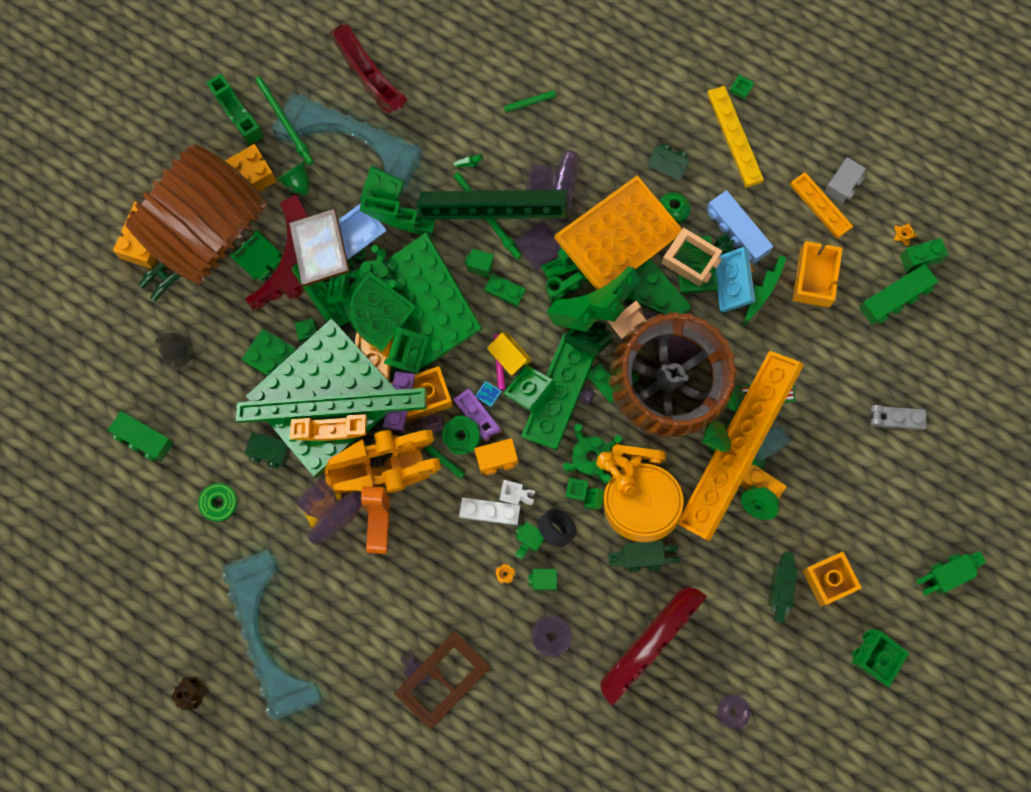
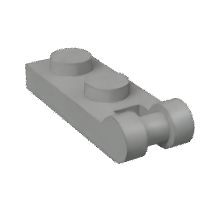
[871,405,926,430]

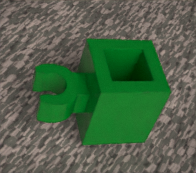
[515,522,545,560]

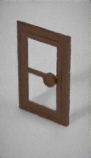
[394,631,491,730]

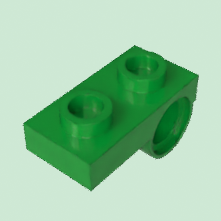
[541,248,578,279]
[546,272,583,303]

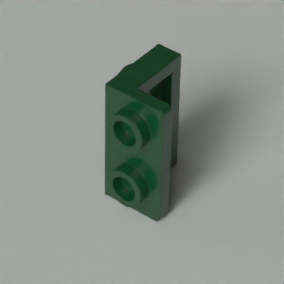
[647,143,691,180]

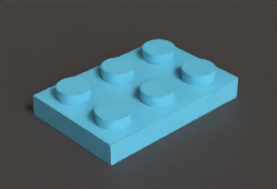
[715,247,755,313]

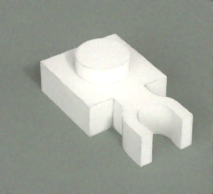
[499,480,535,505]

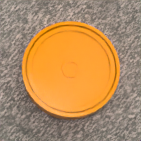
[603,463,684,542]

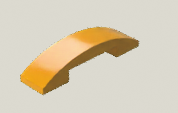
[290,414,367,441]

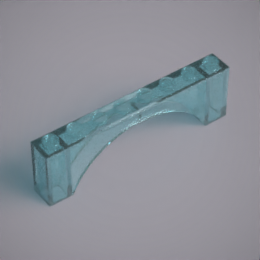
[272,93,423,193]
[222,549,323,721]

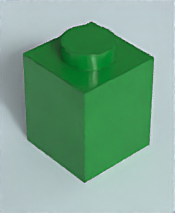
[465,249,494,278]
[529,569,557,591]

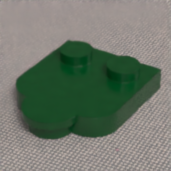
[564,321,613,356]

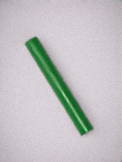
[503,90,556,113]
[423,444,466,479]

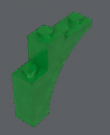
[546,266,640,332]

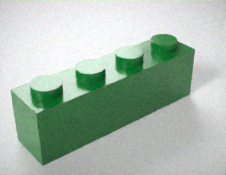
[859,264,939,326]

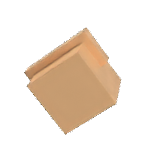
[608,301,646,339]

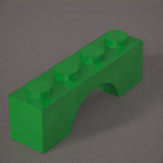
[206,73,264,146]

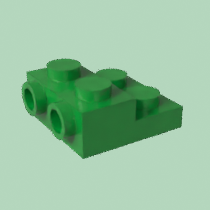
[851,628,909,687]

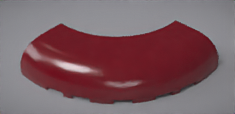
[601,587,707,706]

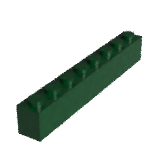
[417,190,568,220]

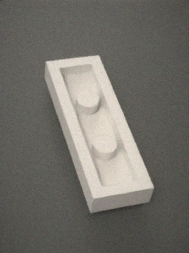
[459,498,520,526]

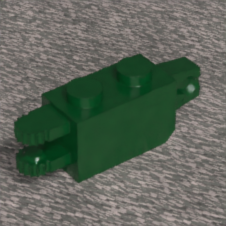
[608,540,680,573]
[769,551,798,624]

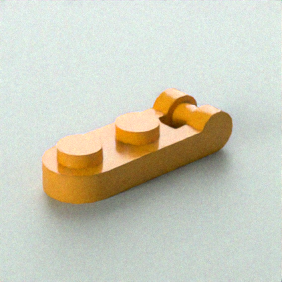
[611,445,666,465]

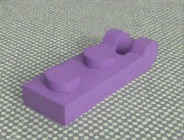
[453,388,501,443]

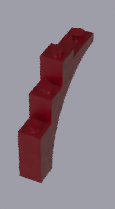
[329,23,408,113]
[245,195,318,310]

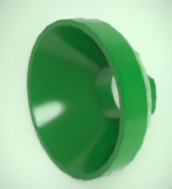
[659,192,690,224]

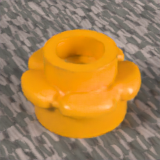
[496,564,515,584]

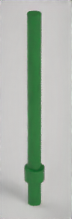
[255,76,315,166]
[454,172,522,260]

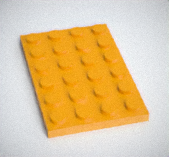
[554,175,682,290]

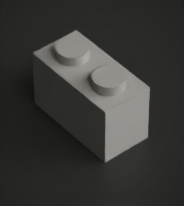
[824,157,866,204]

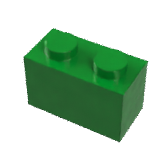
[900,238,948,273]

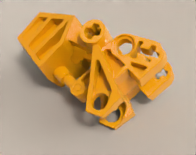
[324,430,441,494]

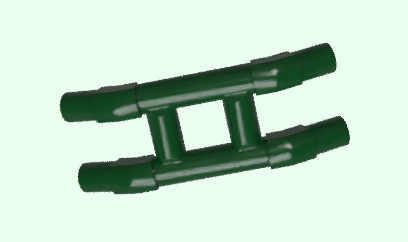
[138,262,181,301]

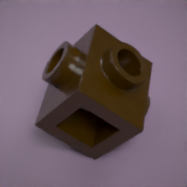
[171,677,209,710]

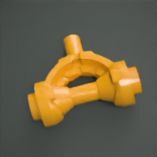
[596,452,641,494]

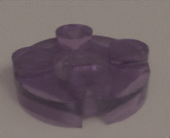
[532,616,572,657]

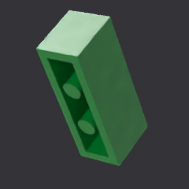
[108,411,174,462]

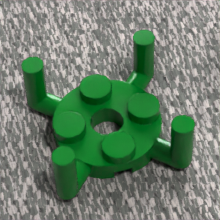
[343,245,404,290]
[562,423,622,485]

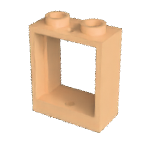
[662,228,722,287]

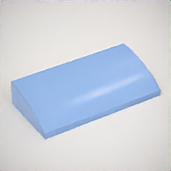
[305,204,387,271]

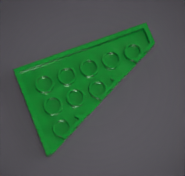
[582,259,691,316]

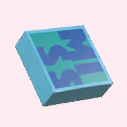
[475,381,502,408]

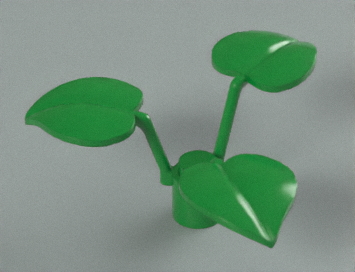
[702,385,765,469]

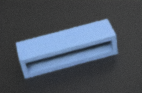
[707,190,773,265]

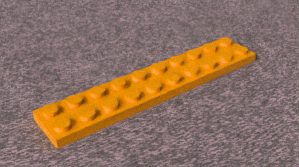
[678,351,804,542]

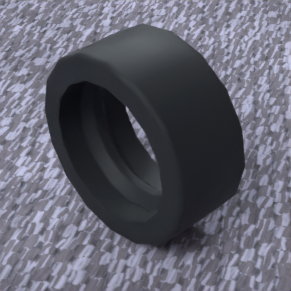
[538,508,577,547]

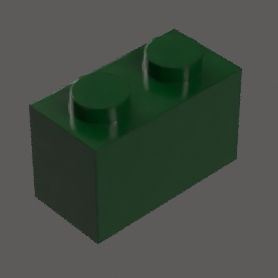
[244,432,291,469]

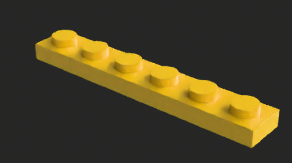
[707,85,764,188]

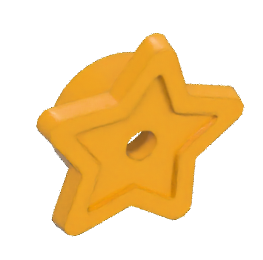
[894,223,917,246]

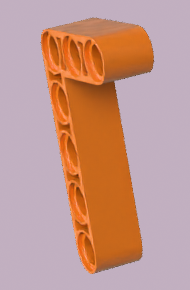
[361,486,390,554]

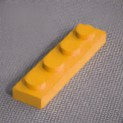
[790,172,853,239]

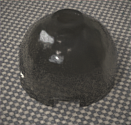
[156,332,193,370]

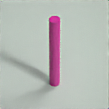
[493,334,506,390]

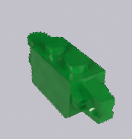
[916,552,986,596]

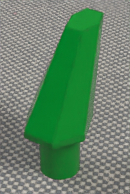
[454,154,483,167]

